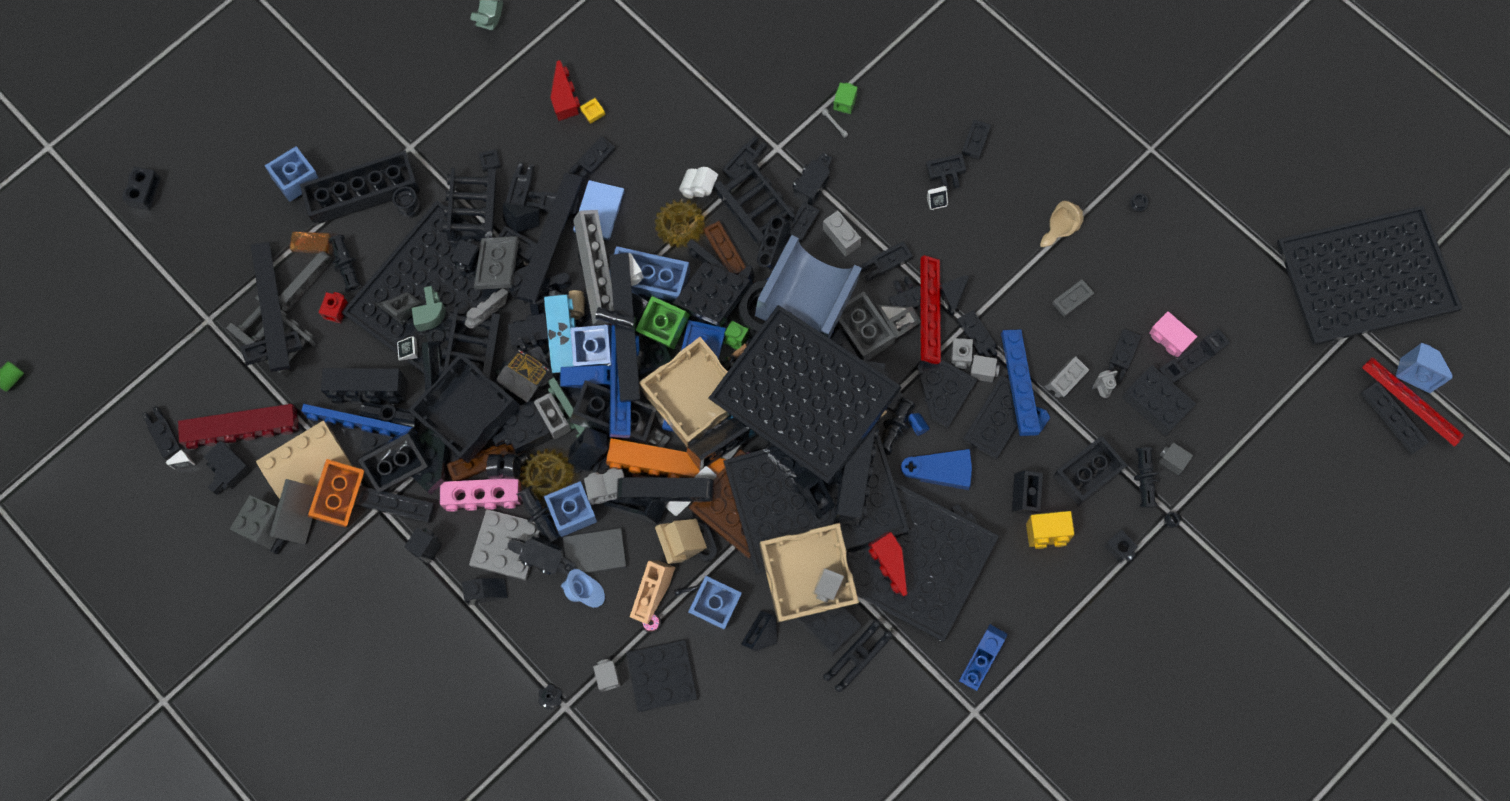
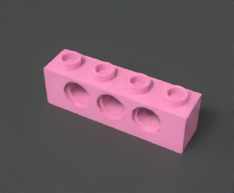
[440,479,521,512]

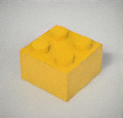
[1026,511,1074,549]

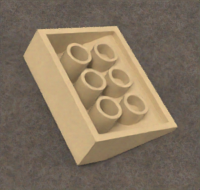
[256,421,353,499]

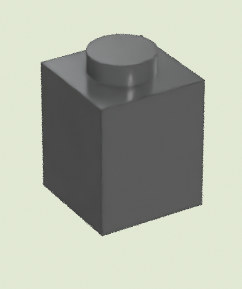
[1159,442,1193,475]

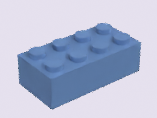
[609,246,690,302]

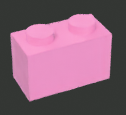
[1149,312,1197,357]

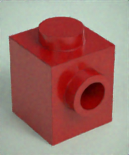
[319,292,349,324]

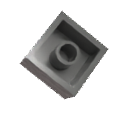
[230,495,277,550]

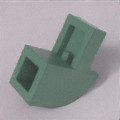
[470,0,503,30]
[412,286,446,332]

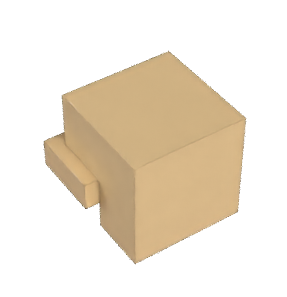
[655,519,707,564]

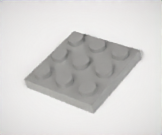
[469,509,541,580]

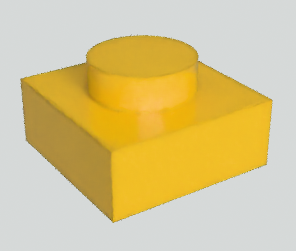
[580,98,605,124]

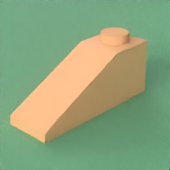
[630,561,675,624]

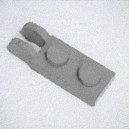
[465,288,508,328]

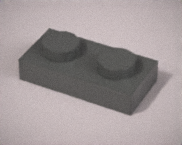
[1052,280,1094,318]

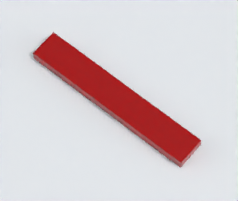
[920,255,941,364]
[1362,358,1464,447]

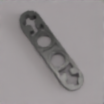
[279,251,332,311]

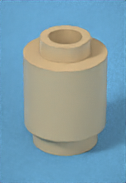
[569,290,585,320]

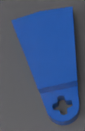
[901,449,972,490]

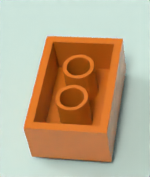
[308,459,364,528]

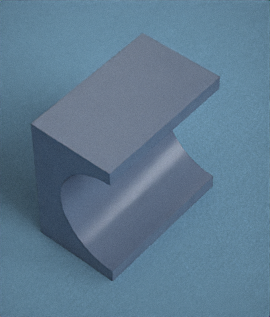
[755,235,862,338]

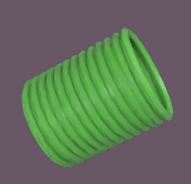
[0,361,24,392]

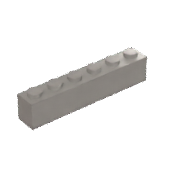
[573,210,614,325]

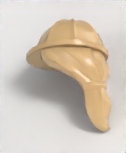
[1040,201,1083,247]

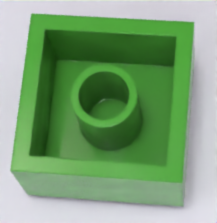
[635,296,690,349]

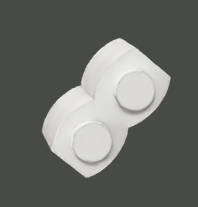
[679,167,718,199]

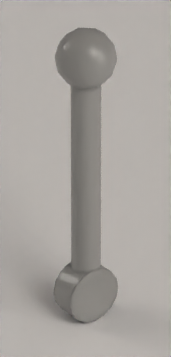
[822,109,848,138]

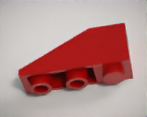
[550,60,580,121]
[868,531,907,596]

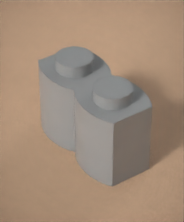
[584,468,625,505]

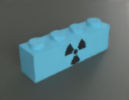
[544,295,575,373]

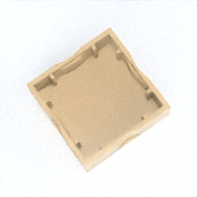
[639,337,730,447]
[759,524,859,622]

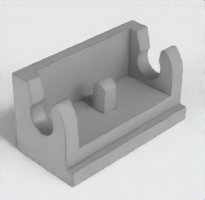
[1044,356,1089,398]

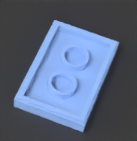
[573,180,625,240]

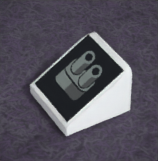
[927,186,948,210]
[397,337,418,361]
[166,450,196,469]

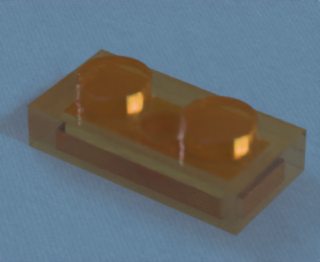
[290,232,331,253]

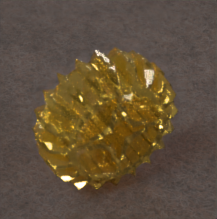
[655,199,705,248]
[520,448,573,500]

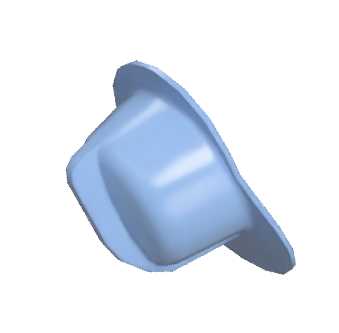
[561,569,605,607]

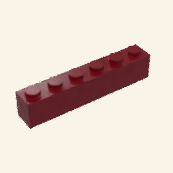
[178,404,299,449]

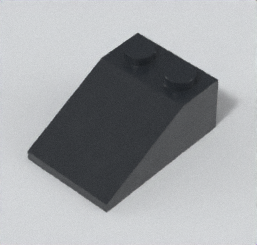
[602,471,668,525]

